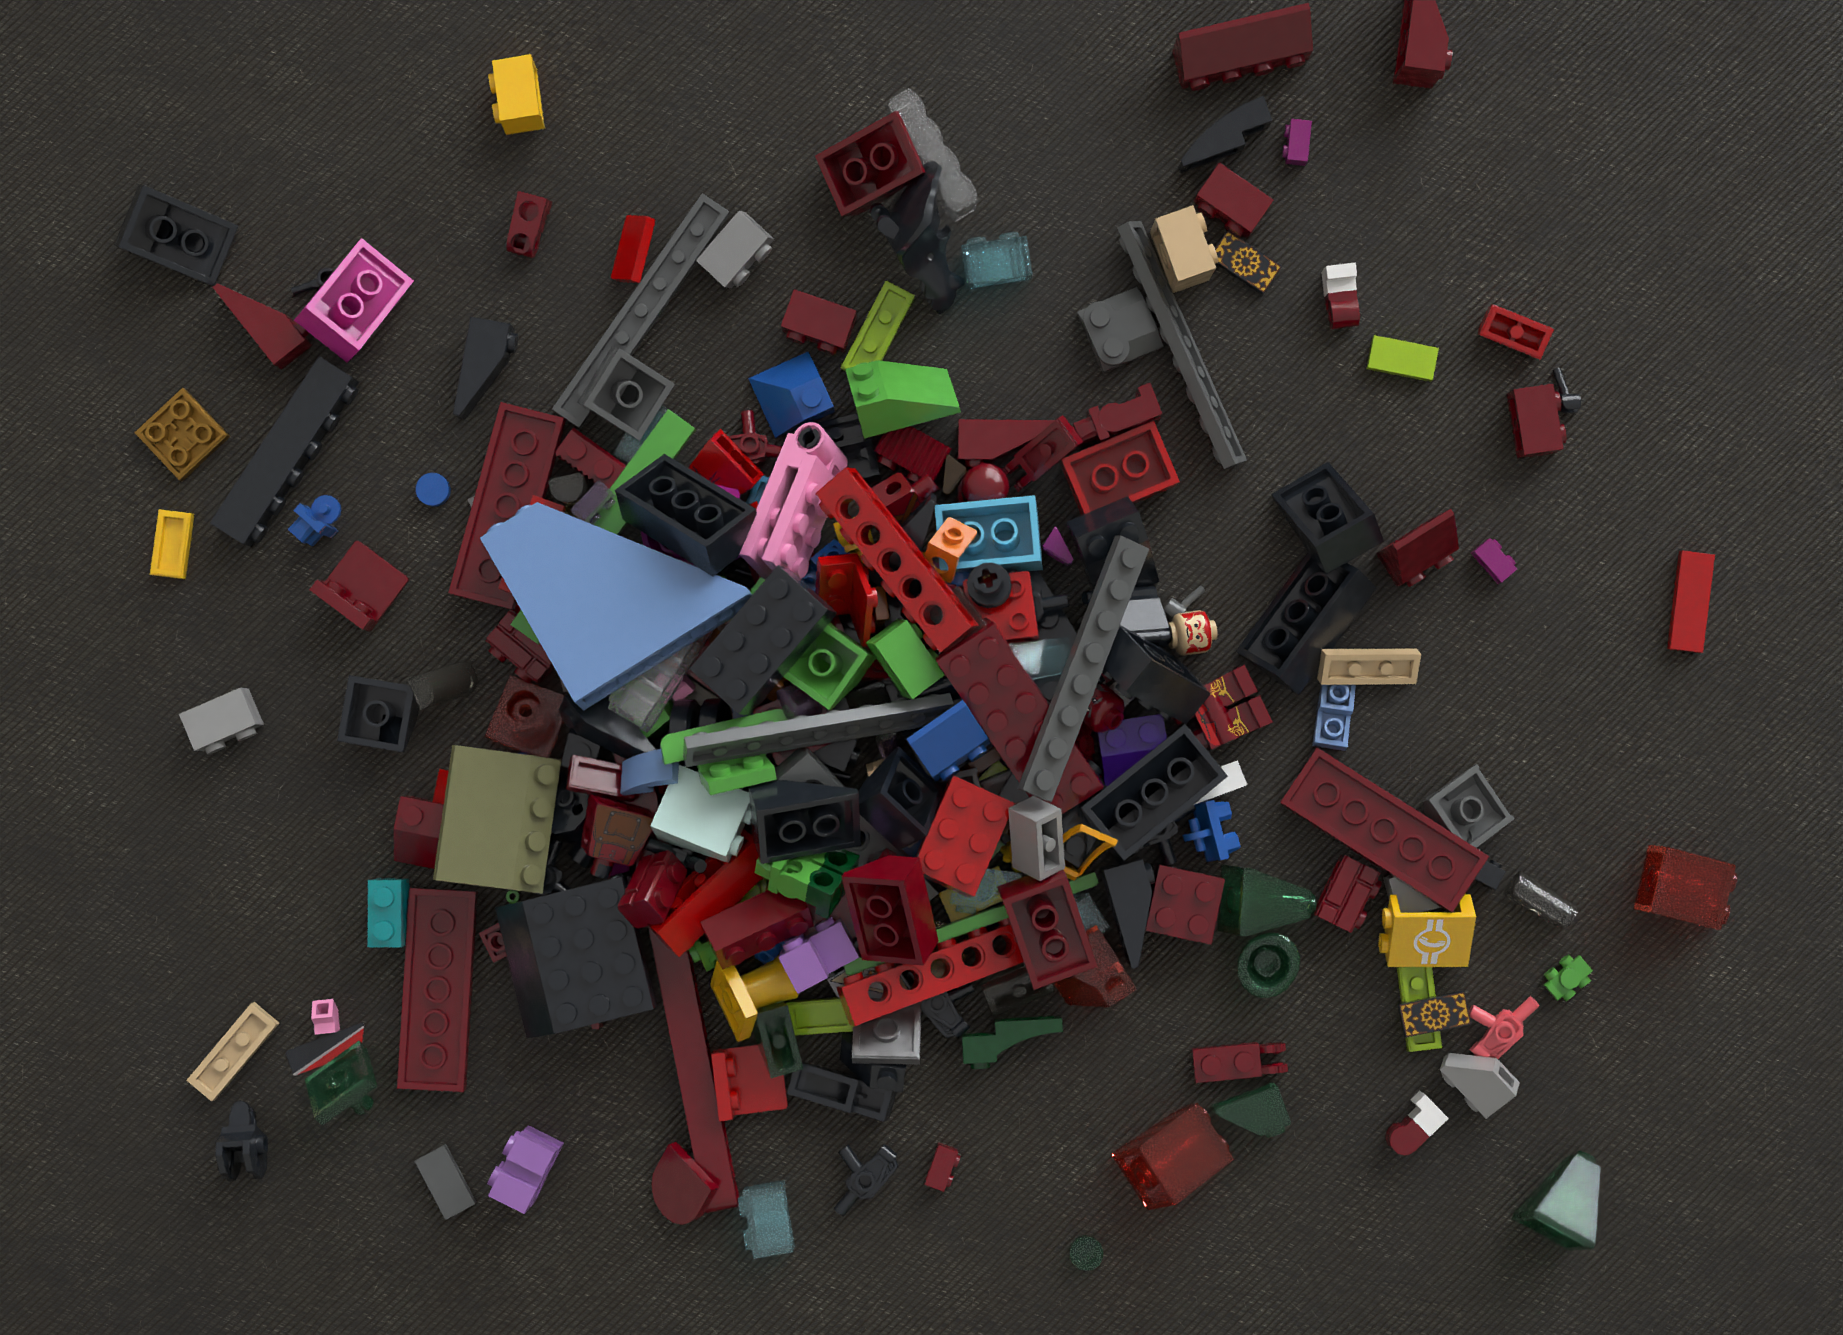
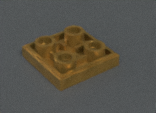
[134,388,230,481]

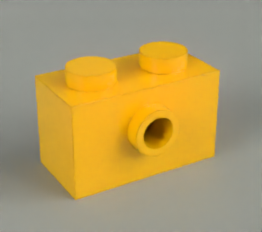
[488,54,545,135]

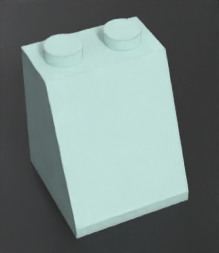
[650,765,752,863]

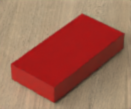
[611,215,655,283]

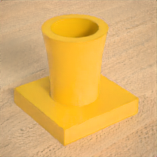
[710,955,798,1042]

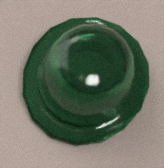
[1237,933,1300,998]

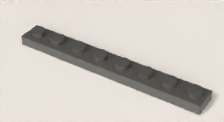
[552,193,730,429]
[1117,221,1247,469]
[1017,535,1149,802]
[683,693,954,767]

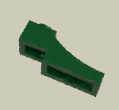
[962,1015,1063,1069]

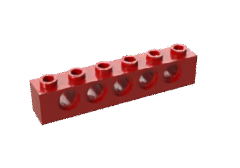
[815,467,980,652]
[836,918,1024,1026]

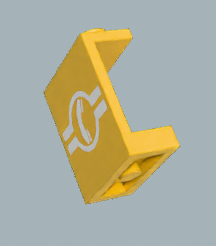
[1379,894,1476,967]

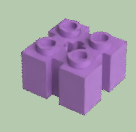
[487,1125,564,1214]

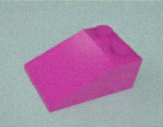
[294,238,414,362]

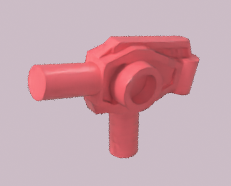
[1469,996,1539,1059]

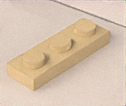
[1317,649,1421,685]
[187,1002,280,1101]

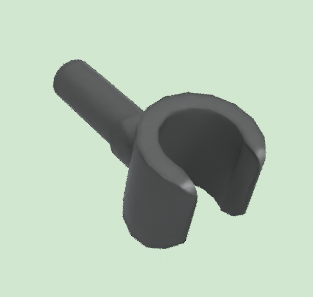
[1163,585,1205,620]

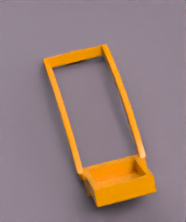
[1063,824,1118,881]

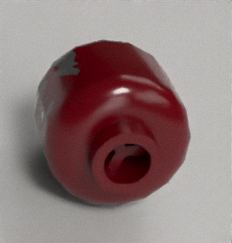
[1083,683,1125,733]

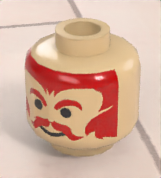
[1168,610,1217,656]

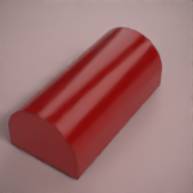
[1478,304,1554,360]

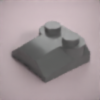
[1077,287,1164,373]
[1423,764,1514,848]

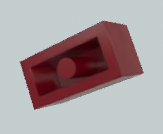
[925,1142,961,1192]

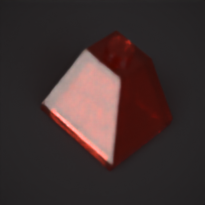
[1054,925,1137,1007]

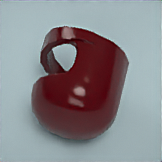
[957,463,1009,503]

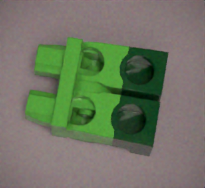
[755,849,860,919]

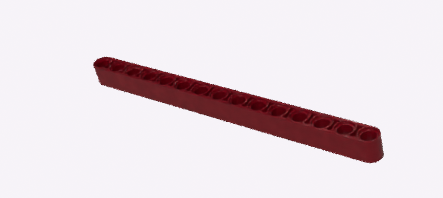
[614,739,740,1213]

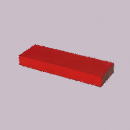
[1667,550,1715,653]

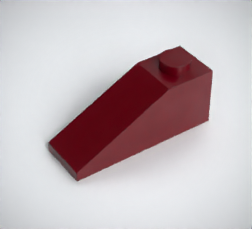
[213,283,312,369]
[958,419,1055,469]

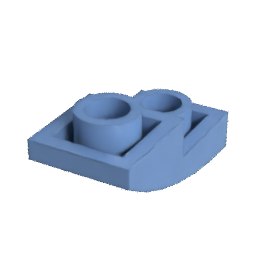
[1312,685,1356,751]
[620,749,679,796]

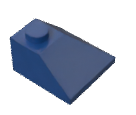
[748,352,835,439]

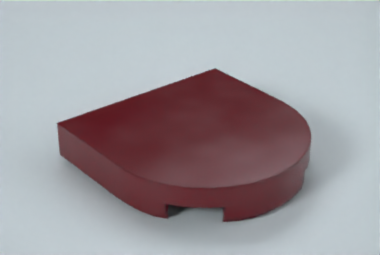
[652,1142,719,1224]

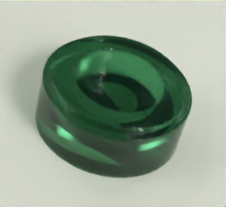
[1069,1235,1103,1271]

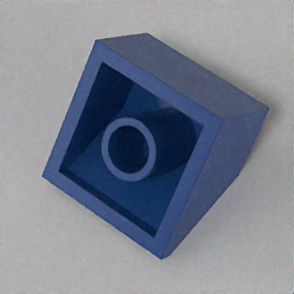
[907,700,991,782]

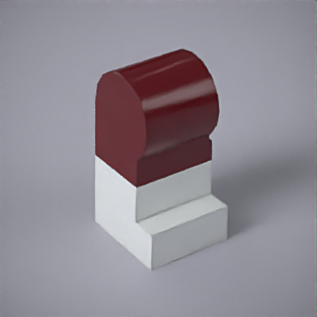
[1321,263,1360,329]
[1385,1091,1449,1155]

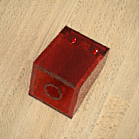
[1634,845,1737,930]
[1111,1103,1234,1210]

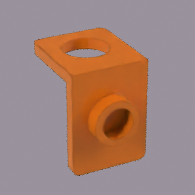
[925,517,977,583]

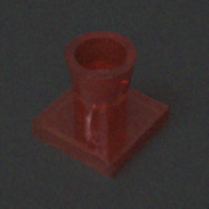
[485,675,564,758]

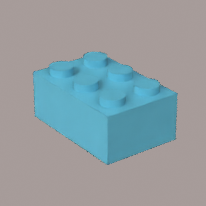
[935,495,1043,575]

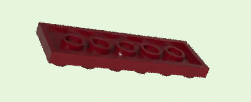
[448,402,566,610]
[936,621,1104,814]
[1280,748,1489,913]
[397,888,478,1092]

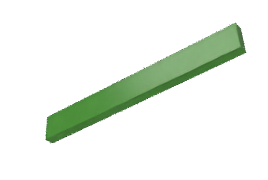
[510,409,696,645]
[843,872,1099,976]

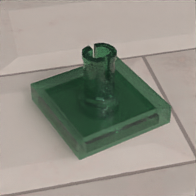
[305,1041,377,1126]

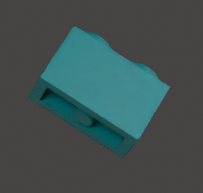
[367,878,409,947]

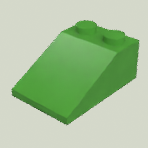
[845,360,961,439]

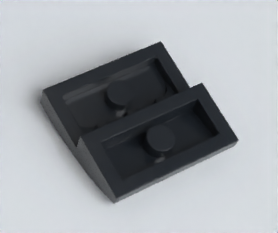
[817,413,881,483]

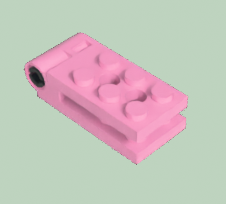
[739,422,848,579]

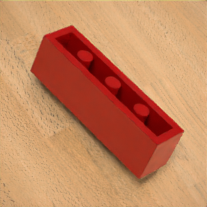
[649,829,764,957]

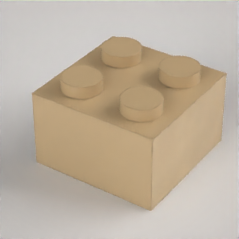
[1150,205,1218,293]

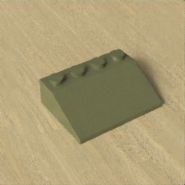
[433,745,561,894]

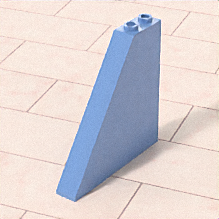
[480,502,752,710]

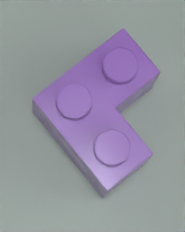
[778,917,860,994]

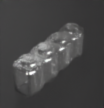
[889,88,977,221]
[608,630,713,733]

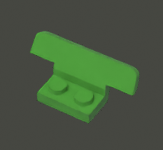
[660,709,790,795]

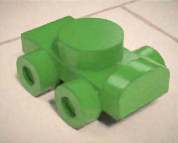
[1544,954,1593,1001]

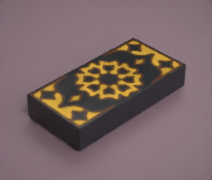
[1215,230,1282,296]
[1397,991,1471,1038]

